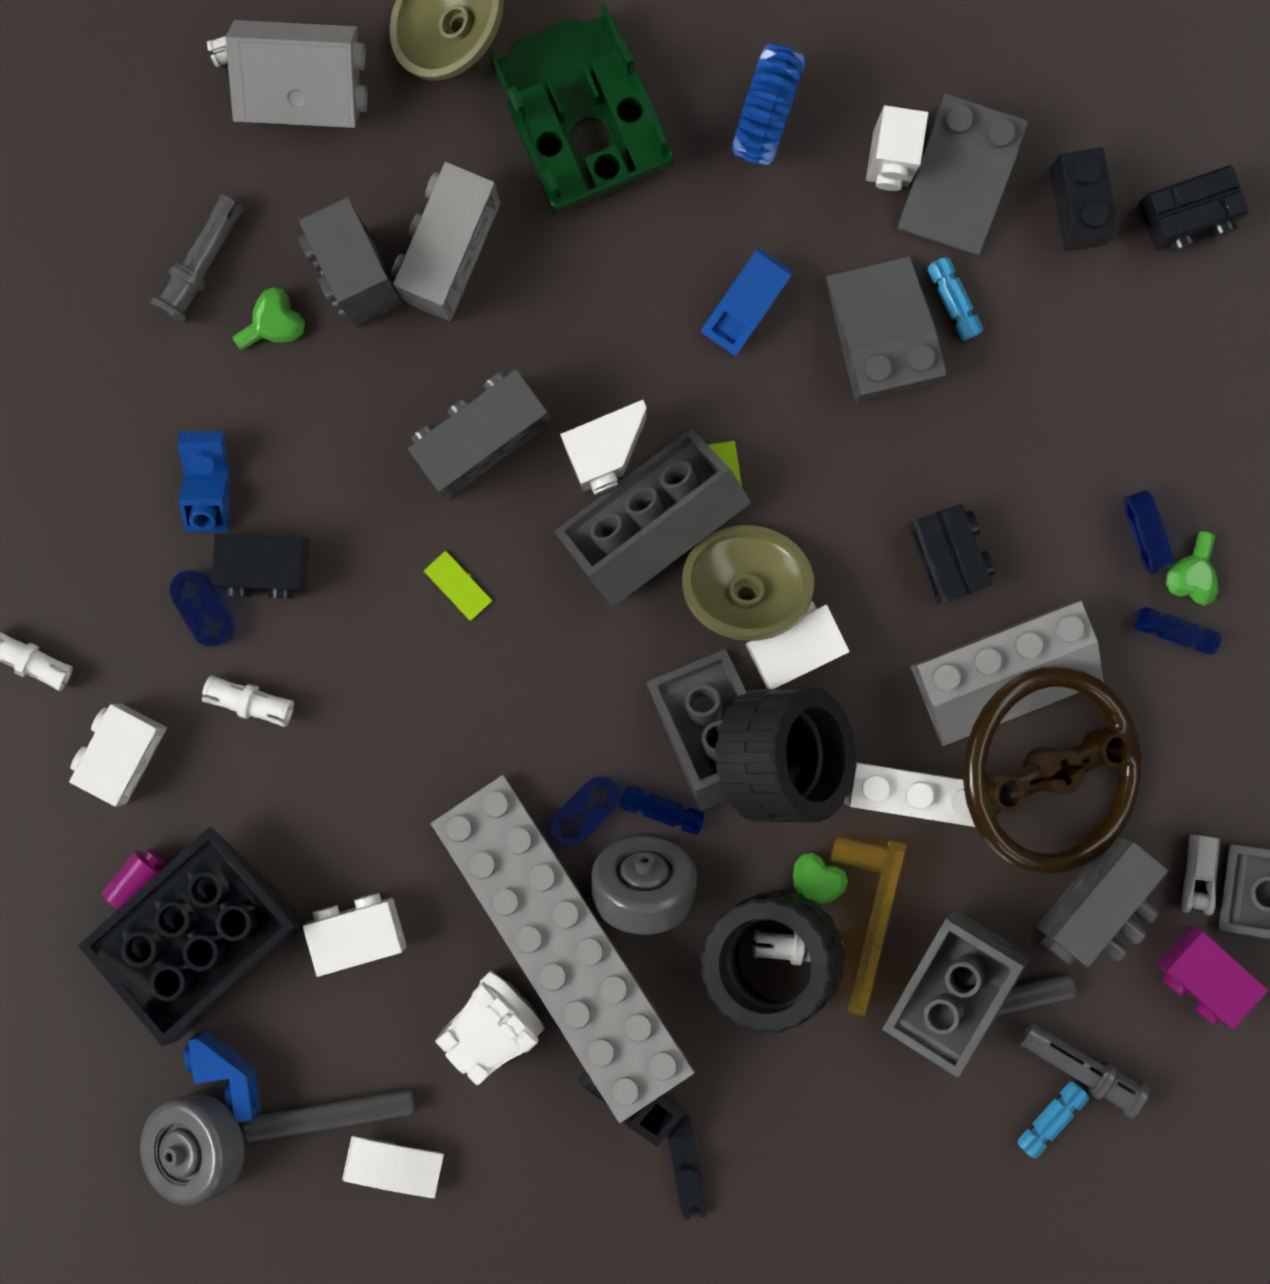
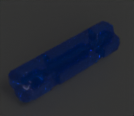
[1134,607,1221,655]
[620,786,705,835]

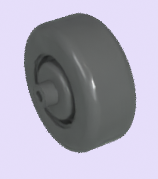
[592,835,697,935]
[140,1093,245,1206]

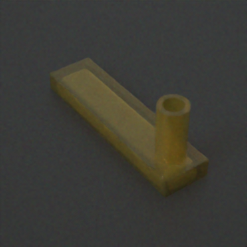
[830,835,907,1017]

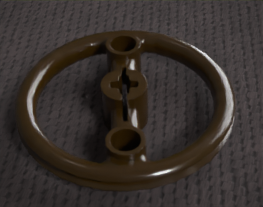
[963,667,1142,874]

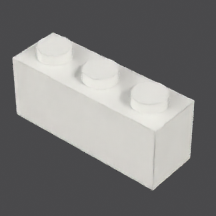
[844,762,975,827]

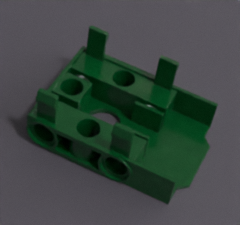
[489,3,675,215]

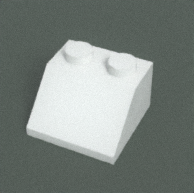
[560,400,647,495]

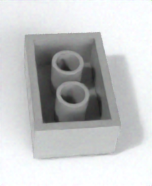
[391,162,501,322]

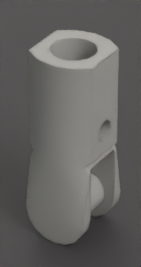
[1181,834,1220,915]

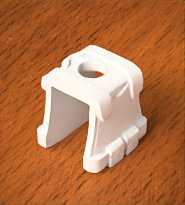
[435,971,545,1085]

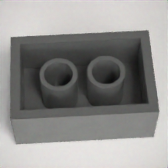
[298,197,403,327]
[407,369,551,500]

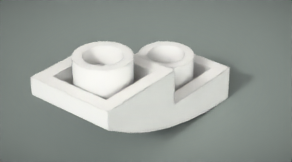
[342,1136,444,1198]

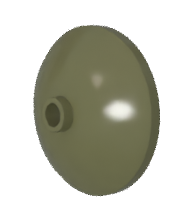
[390,0,504,81]
[682,525,814,641]

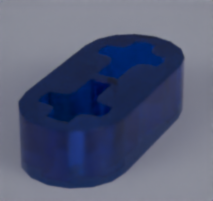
[1123,490,1174,575]
[170,570,235,647]
[550,776,620,847]

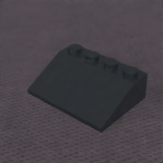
[78,827,306,1047]

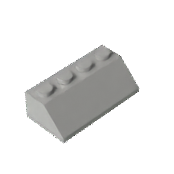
[910,601,1104,746]

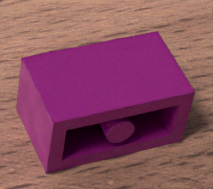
[1156,926,1268,1030]

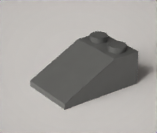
[896,93,1028,257]
[825,256,947,403]
[646,649,746,811]
[1218,844,1270,939]
[882,910,1032,1078]

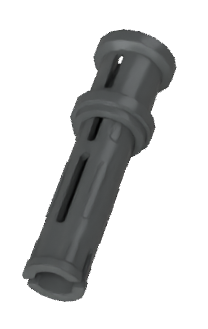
[149,194,245,323]
[1018,1021,1150,1119]

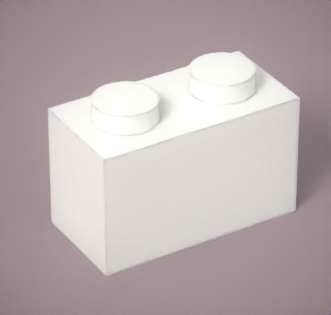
[866,105,928,191]
[745,601,850,689]
[69,704,167,807]
[303,893,407,977]

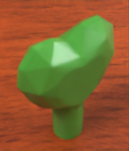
[232,287,305,351]
[1166,531,1219,606]
[793,852,848,905]

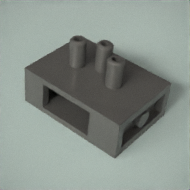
[1035,837,1168,968]

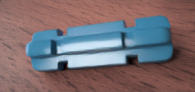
[928,257,983,341]
[1017,1082,1089,1159]

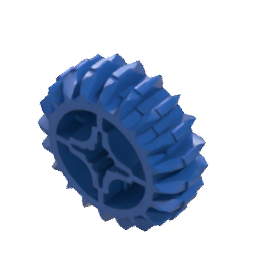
[732,43,805,166]

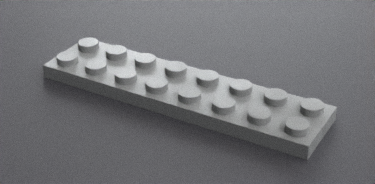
[431,775,696,1123]

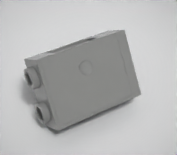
[225,20,368,128]

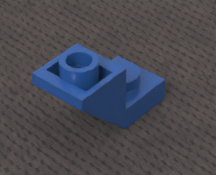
[700,247,794,356]
[177,432,230,532]
[184,1031,261,1122]

